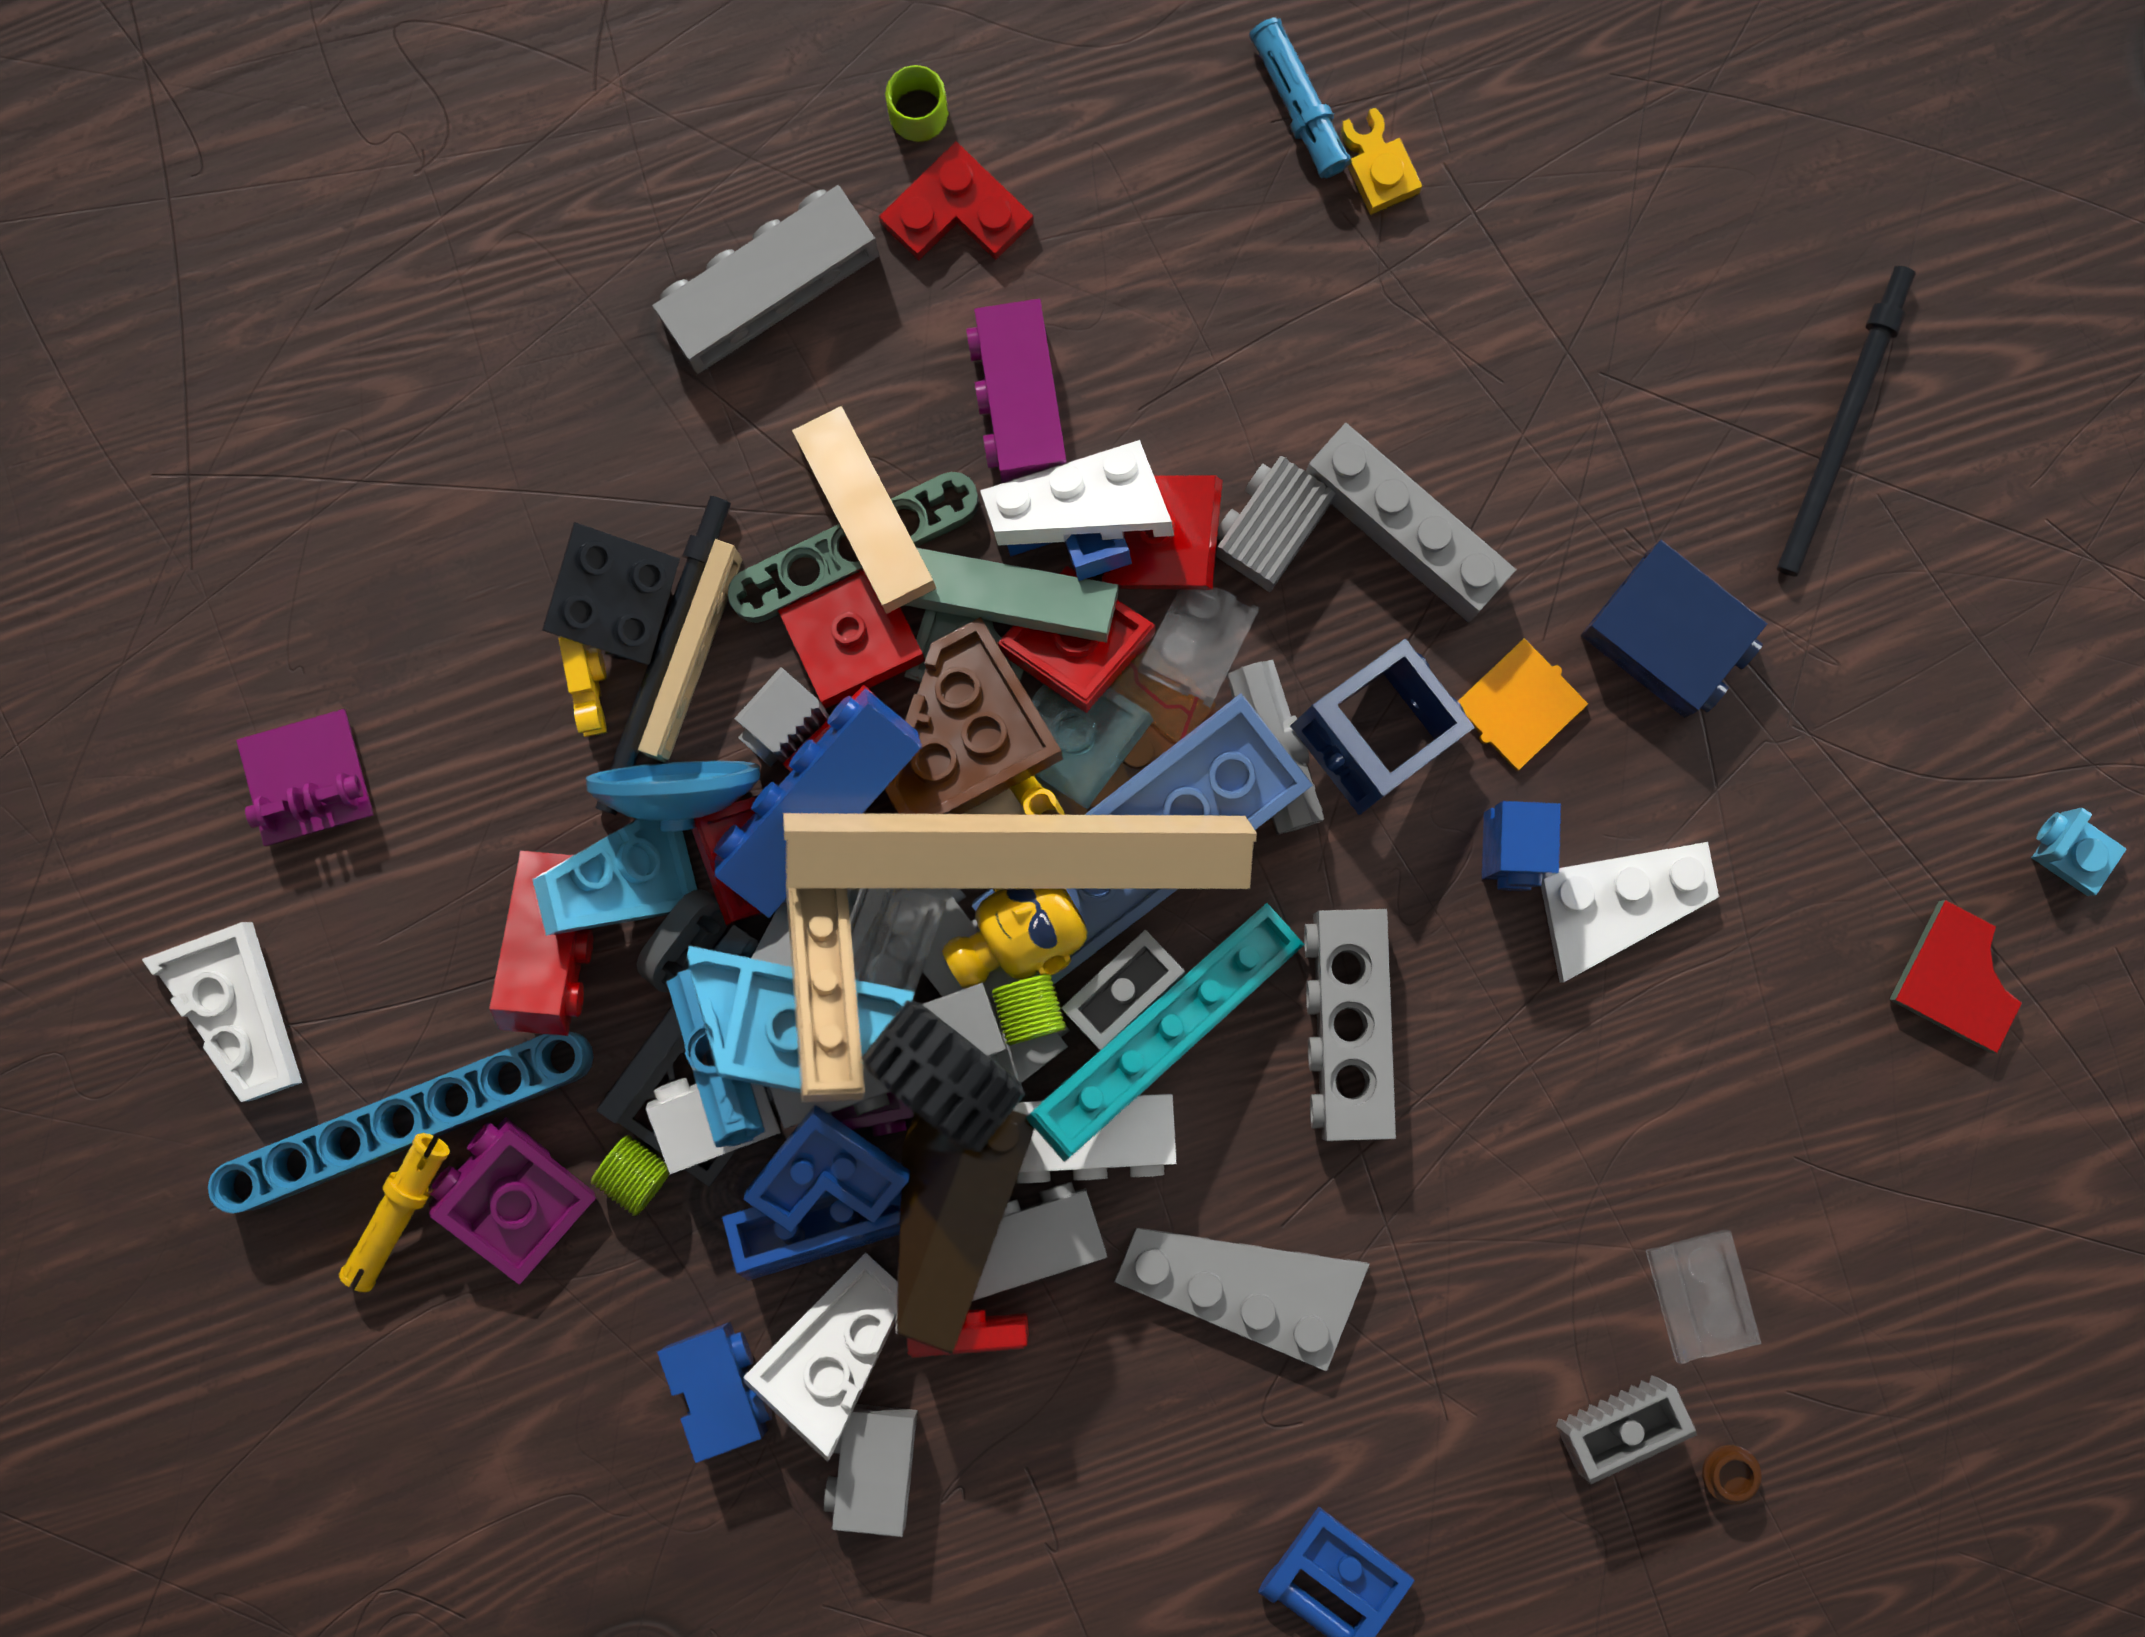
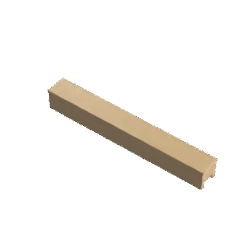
[783,813,1257,889]

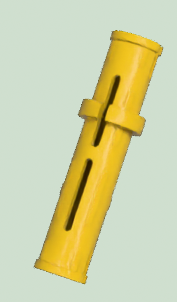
[339,1133,450,1292]

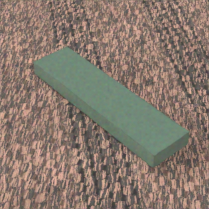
[905,548,1118,643]

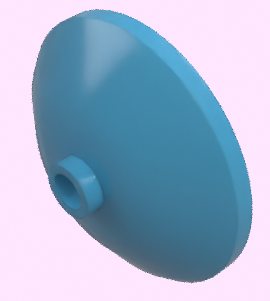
[586,761,760,831]

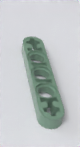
[728,472,979,623]

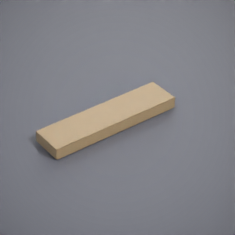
[792,406,937,614]
[638,539,743,763]
[786,879,865,1103]

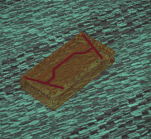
[1108,645,1217,744]

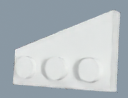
[1541,842,1719,983]

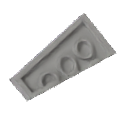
[1115,1227,1369,1371]

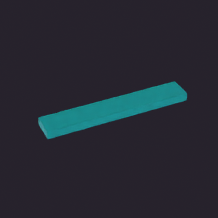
[1025,903,1305,1162]

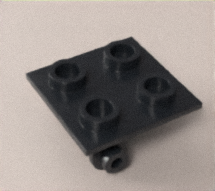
[542,522,680,665]

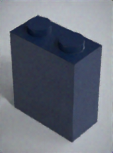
[1580,540,1768,718]

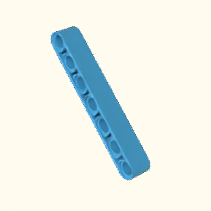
[208,1032,594,1213]

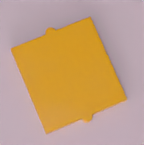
[1458,638,1588,771]

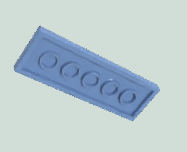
[972,693,1313,986]

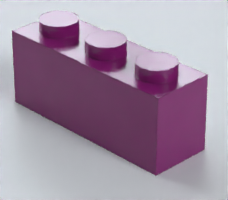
[966,298,1066,483]

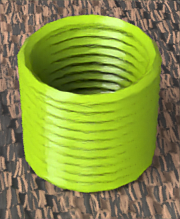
[885,65,948,142]
[991,974,1066,1046]
[591,1135,670,1216]

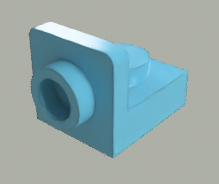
[2031,807,2127,896]

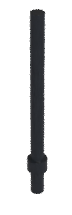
[1776,266,1916,577]
[595,496,731,815]

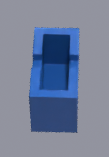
[1482,801,1561,891]
[657,1322,772,1463]

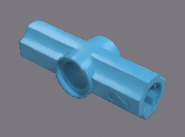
[667,969,765,1148]

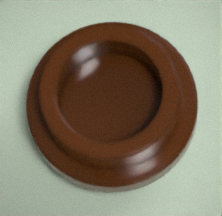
[1702,1445,1762,1505]

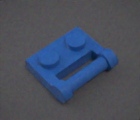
[1258,1506,1415,1637]

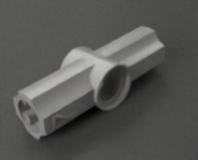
[1226,660,1324,835]

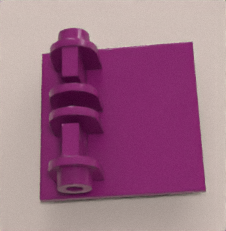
[236,709,374,847]

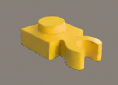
[1341,108,1422,215]
[558,637,607,737]

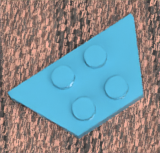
[687,946,914,1093]

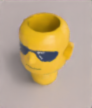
[942,888,1088,989]

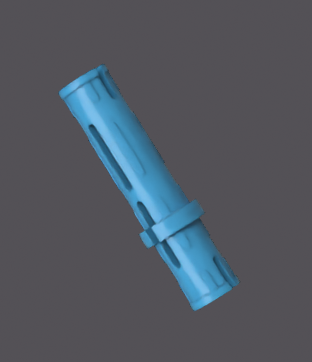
[1249,17,1352,178]

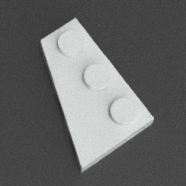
[980,440,1174,545]
[142,922,302,1102]
[743,1253,897,1462]

